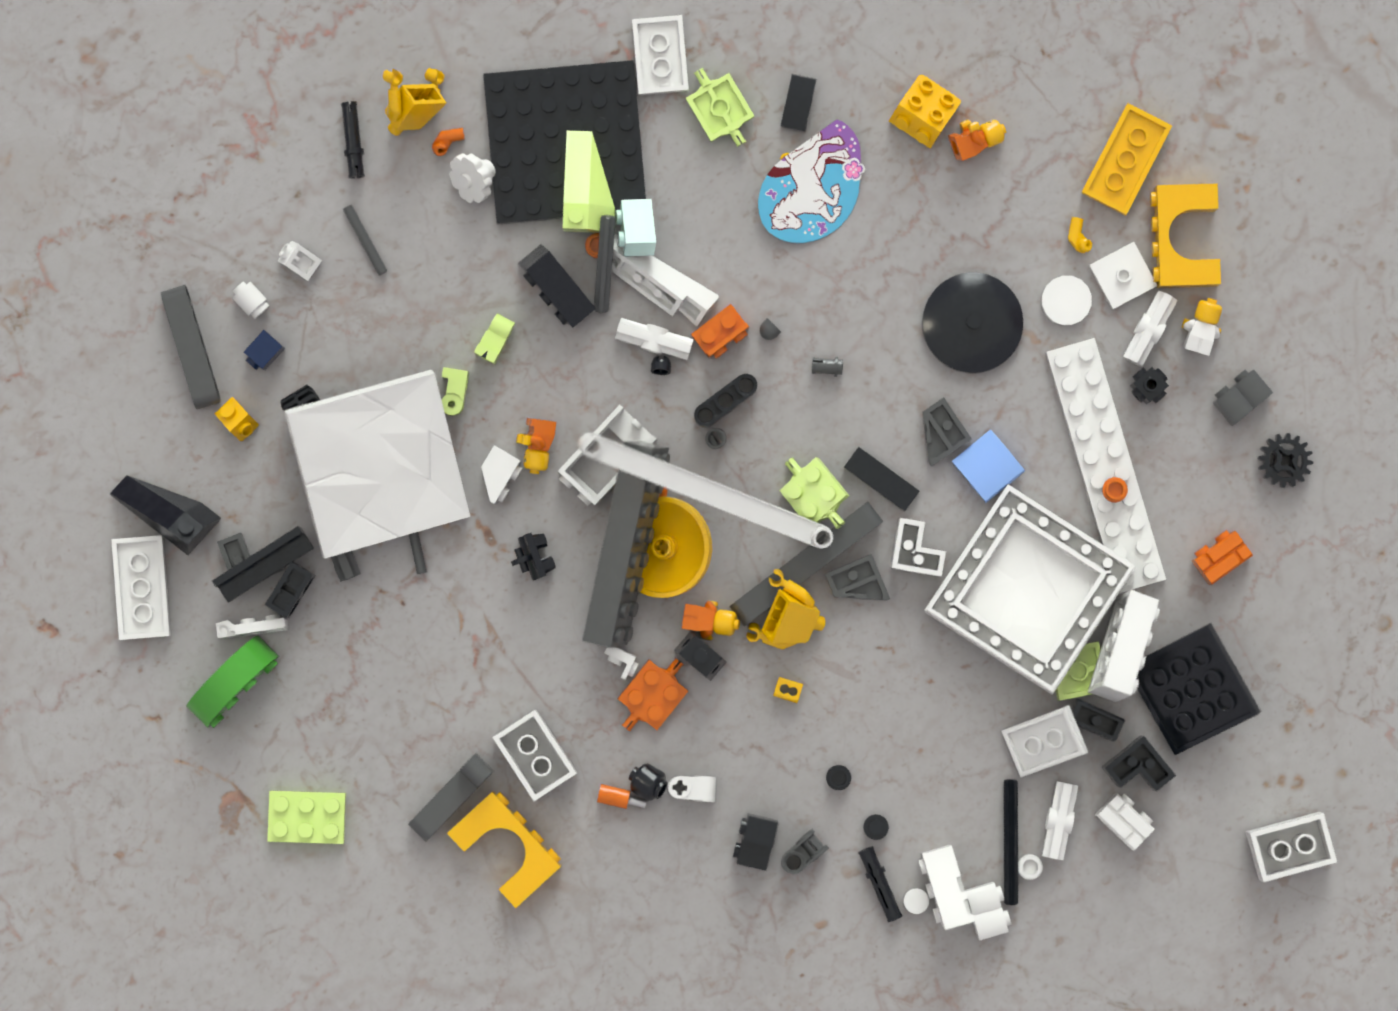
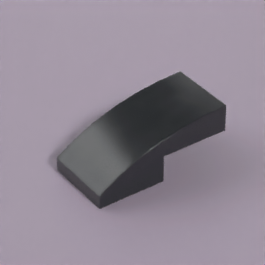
[781,74,816,131]

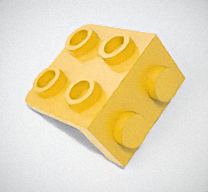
[889,75,961,149]

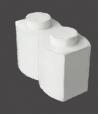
[965,882,1011,940]

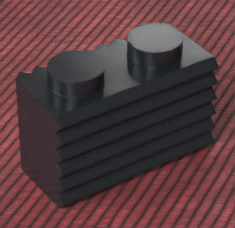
[1071,699,1125,742]

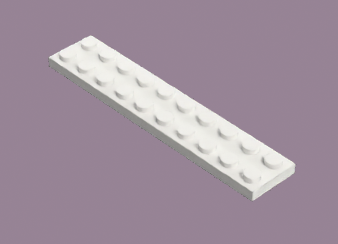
[1045,338,1166,593]

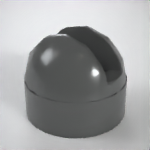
[760,318,781,340]
[705,428,727,449]

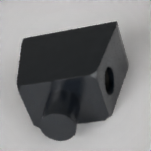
[675,631,727,681]

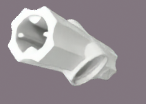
[1123,290,1178,367]
[615,318,694,361]
[1041,781,1078,860]

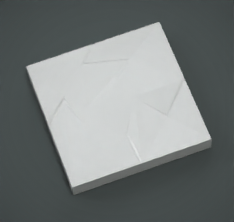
[284,370,470,559]
[925,484,1136,695]

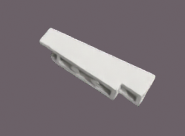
[612,234,719,326]

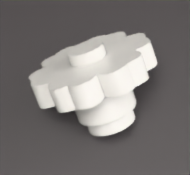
[449,153,495,203]

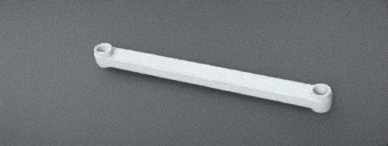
[578,433,833,549]

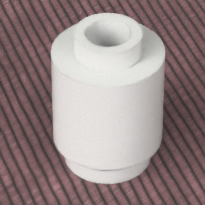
[232,281,270,319]

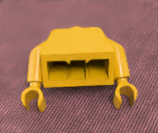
[383,68,446,136]
[746,569,825,649]

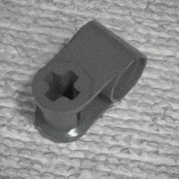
[781,829,829,874]

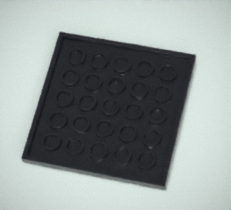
[483,60,646,224]

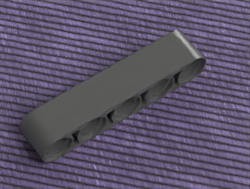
[161,285,221,409]

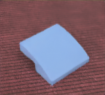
[952,429,1025,503]

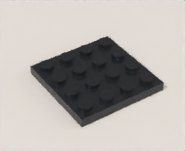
[1136,623,1261,755]

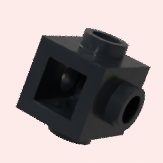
[1130,367,1169,404]

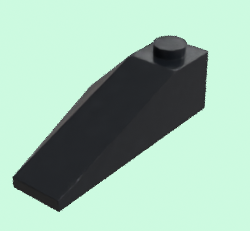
[110,475,221,555]

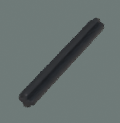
[1004,779,1018,905]

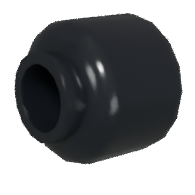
[629,763,668,801]

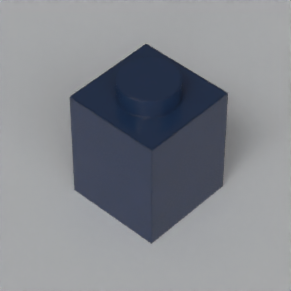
[244,330,285,370]

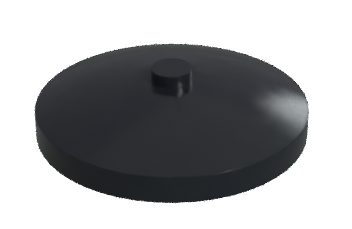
[922,272,1023,373]

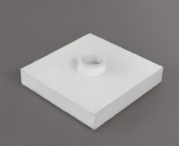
[1089,242,1157,310]

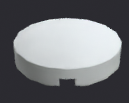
[1041,276,1092,326]

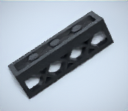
[212,526,314,603]

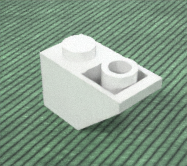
[481,445,522,505]

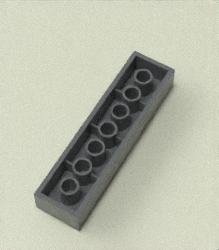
[582,441,670,648]

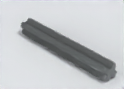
[594,215,616,313]

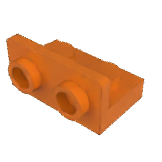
[691,304,749,359]

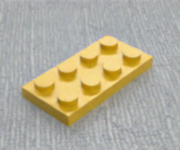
[1081,103,1172,216]

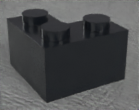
[1102,735,1176,792]
[733,813,779,871]

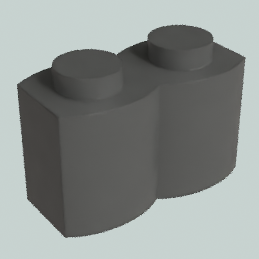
[1213,370,1273,426]

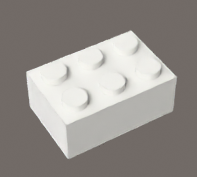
[492,709,578,801]
[1245,812,1337,882]

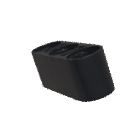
[694,374,757,428]

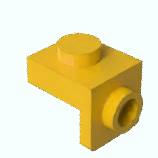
[214,396,259,441]

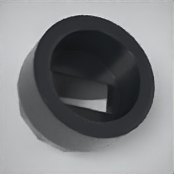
[651,355,671,375]

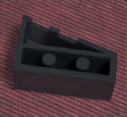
[518,244,596,328]

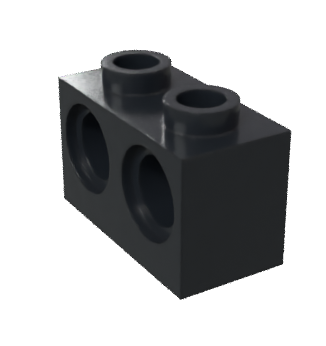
[265,561,316,618]

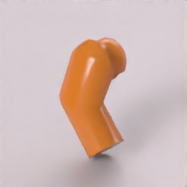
[432,128,465,156]

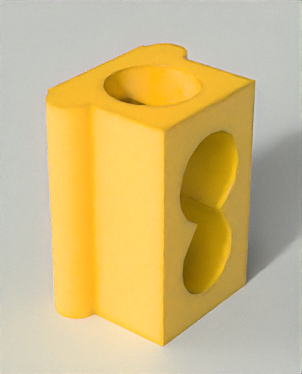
[773,677,803,703]

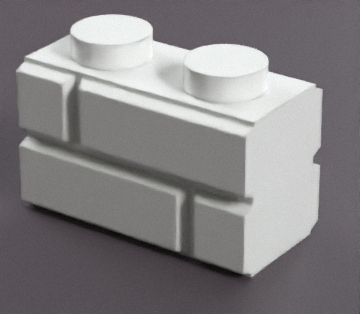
[1095,793,1154,851]

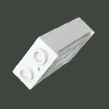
[558,404,657,506]

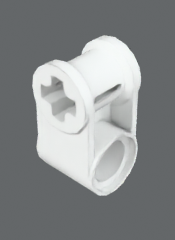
[667,776,716,802]

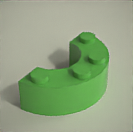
[186,635,279,728]

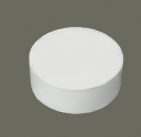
[1018,854,1043,880]
[903,888,929,914]

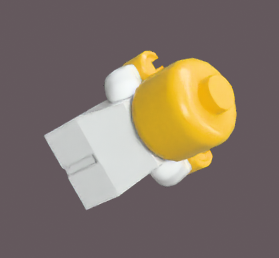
[1182,298,1222,356]

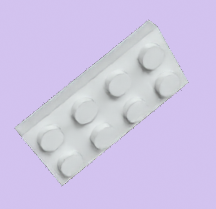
[111,535,171,640]

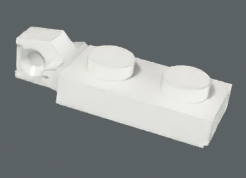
[216,614,289,639]

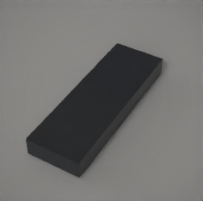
[844,447,920,512]

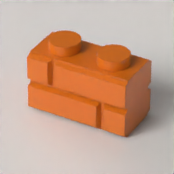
[1192,530,1253,585]

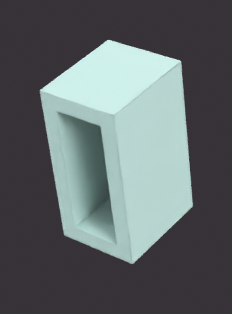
[615,199,656,256]

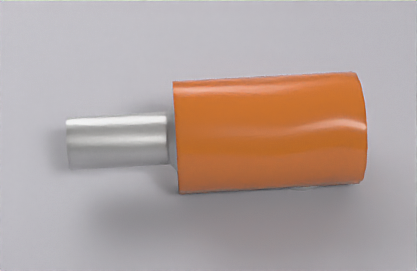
[597,784,647,809]

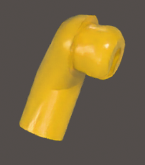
[1068,217,1092,253]

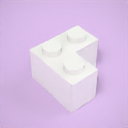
[890,518,946,577]

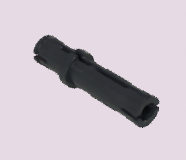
[341,101,365,179]
[858,846,903,922]

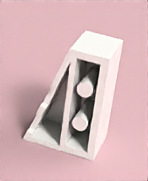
[918,845,975,930]

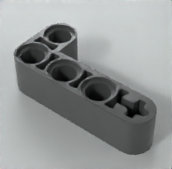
[408,753,494,842]

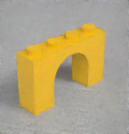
[1150,183,1221,288]
[447,791,562,908]

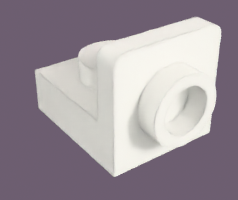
[278,241,322,281]
[605,647,638,680]

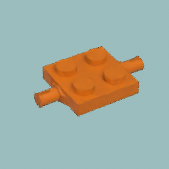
[617,658,688,731]

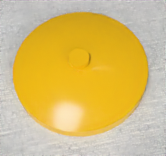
[640,496,712,598]

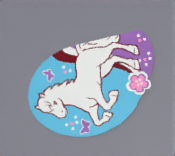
[758,119,865,243]

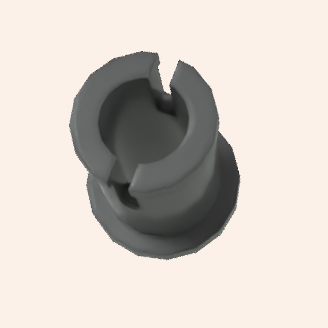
[812,357,843,377]

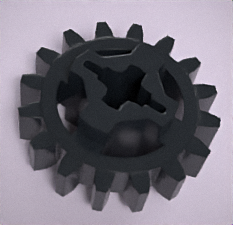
[1257,433,1314,488]

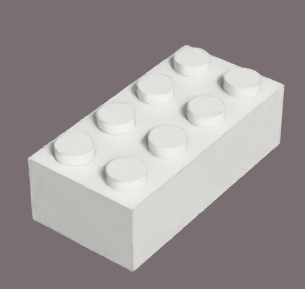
[1088,590,1160,702]

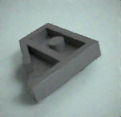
[922,398,972,467]
[825,554,890,600]

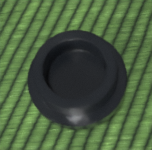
[826,765,851,790]
[863,814,889,840]

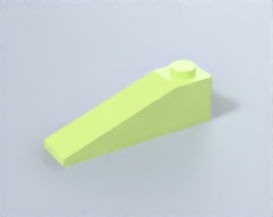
[563,131,615,233]

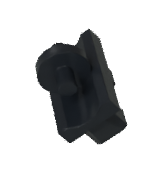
[511,532,556,581]

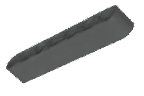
[729,502,883,627]

